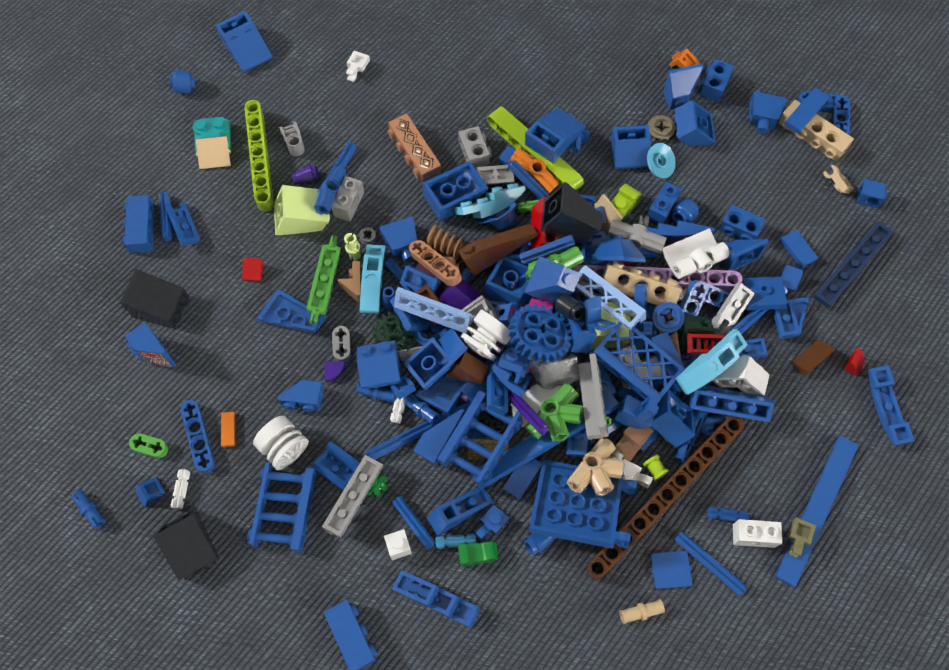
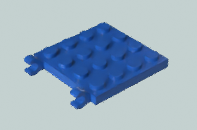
[529,460,637,549]

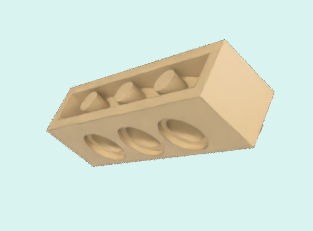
[778,100,854,162]
[602,261,682,305]

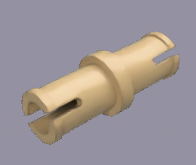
[619,599,665,624]

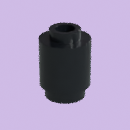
[555,294,585,321]

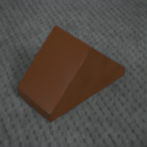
[446,351,489,384]

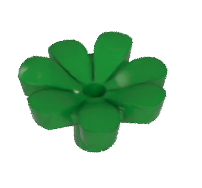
[367,472,388,497]

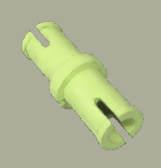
[344,233,361,261]

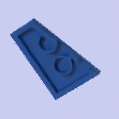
[256,289,326,333]

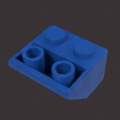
[610,125,651,169]

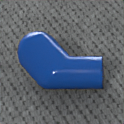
[701,414,726,436]

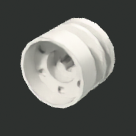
[460,310,512,362]
[253,416,309,470]

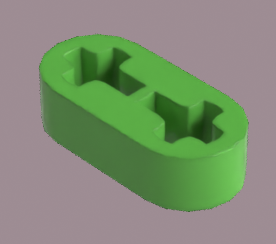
[129,434,168,459]

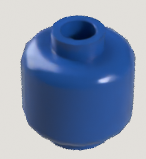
[170,70,195,93]
[671,199,699,223]

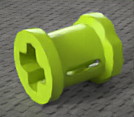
[643,454,670,481]

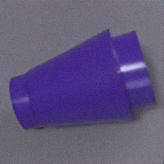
[292,164,320,184]

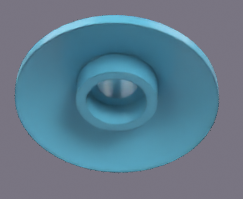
[647,143,676,179]

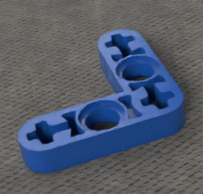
[797,91,850,135]
[677,280,730,334]

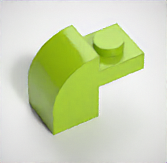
[611,183,642,217]

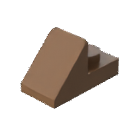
[338,261,362,303]
[615,427,654,462]

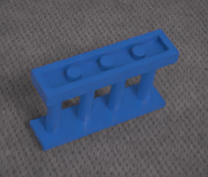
[437,390,523,487]
[247,463,317,554]

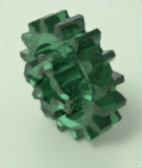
[372,311,414,350]

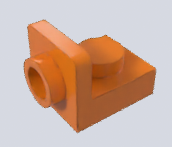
[669,48,700,68]

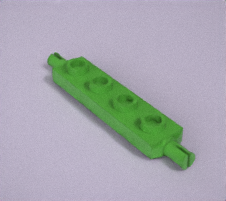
[306,235,341,325]

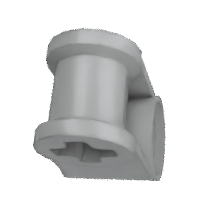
[279,122,305,157]

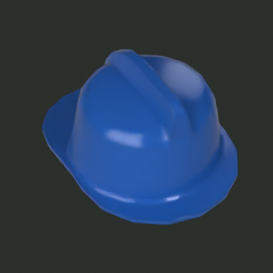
[477,203,518,230]

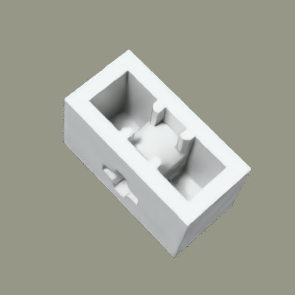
[733,519,782,548]

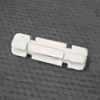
[390,396,407,424]
[171,469,190,510]

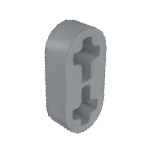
[332,326,351,362]

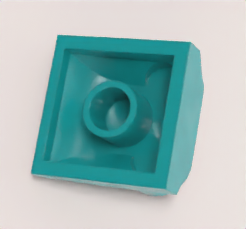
[193,117,232,157]

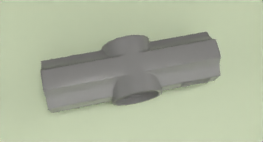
[608,219,667,254]

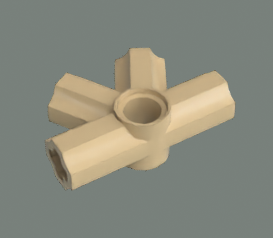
[566,438,624,496]

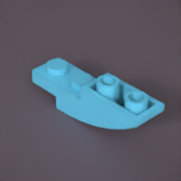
[454,183,526,218]
[360,245,385,314]
[675,329,748,395]

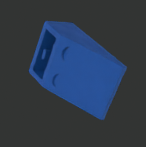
[215,11,273,73]
[525,108,586,164]

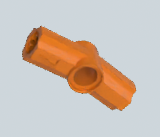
[509,147,560,194]

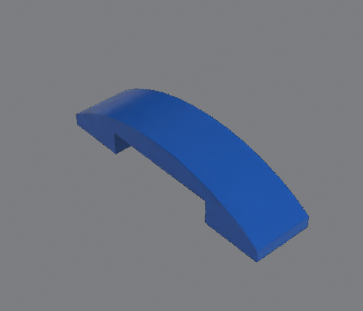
[869,365,915,446]

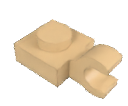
[823,165,854,194]

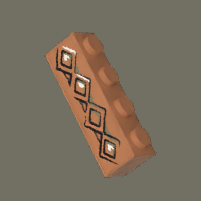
[387,113,442,183]

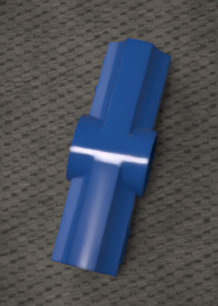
[313,166,347,215]

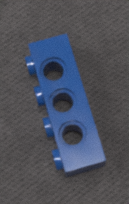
[687,386,775,423]

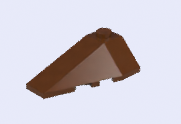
[459,224,538,276]

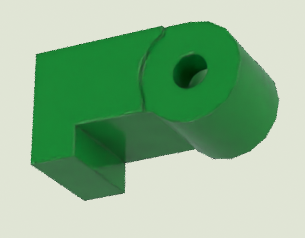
[458,542,499,567]

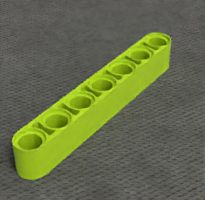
[244,100,274,212]
[487,106,584,191]

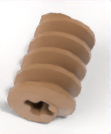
[427,224,468,261]

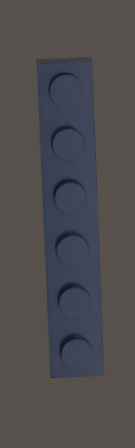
[813,221,894,309]

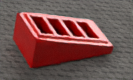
[687,334,726,355]

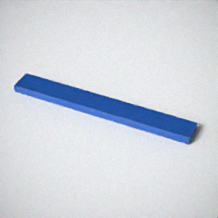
[470,390,620,490]
[774,436,859,588]

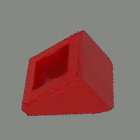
[242,258,264,281]
[845,348,865,376]

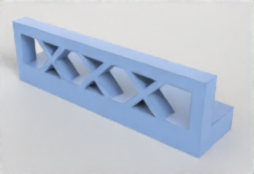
[575,265,646,330]
[394,287,474,334]

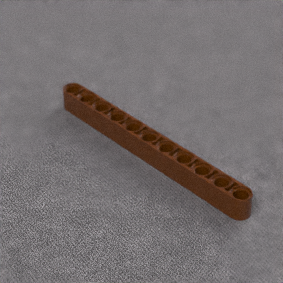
[586,416,744,581]

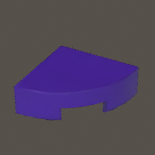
[324,361,345,382]

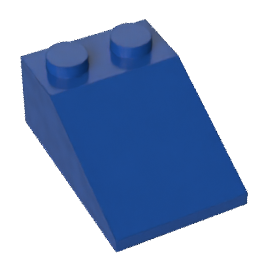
[423,161,488,222]

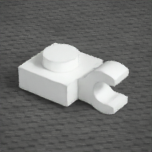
[346,51,370,82]
[622,459,653,489]

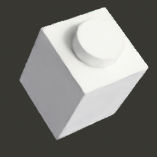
[384,529,412,560]

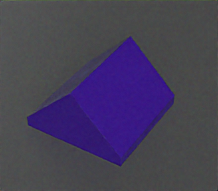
[438,279,481,310]

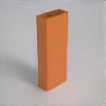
[221,412,236,448]

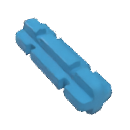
[436,534,476,549]

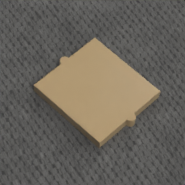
[196,136,231,169]
[594,194,623,236]

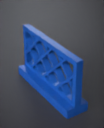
[592,322,685,402]

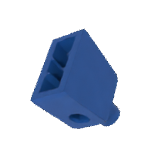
[749,91,787,134]
[379,216,417,263]

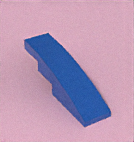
[646,220,715,244]
[392,570,480,628]

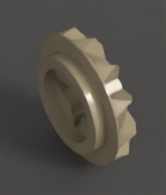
[648,115,676,141]

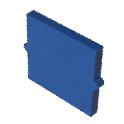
[650,551,693,589]

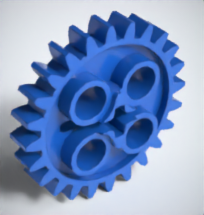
[508,303,573,364]

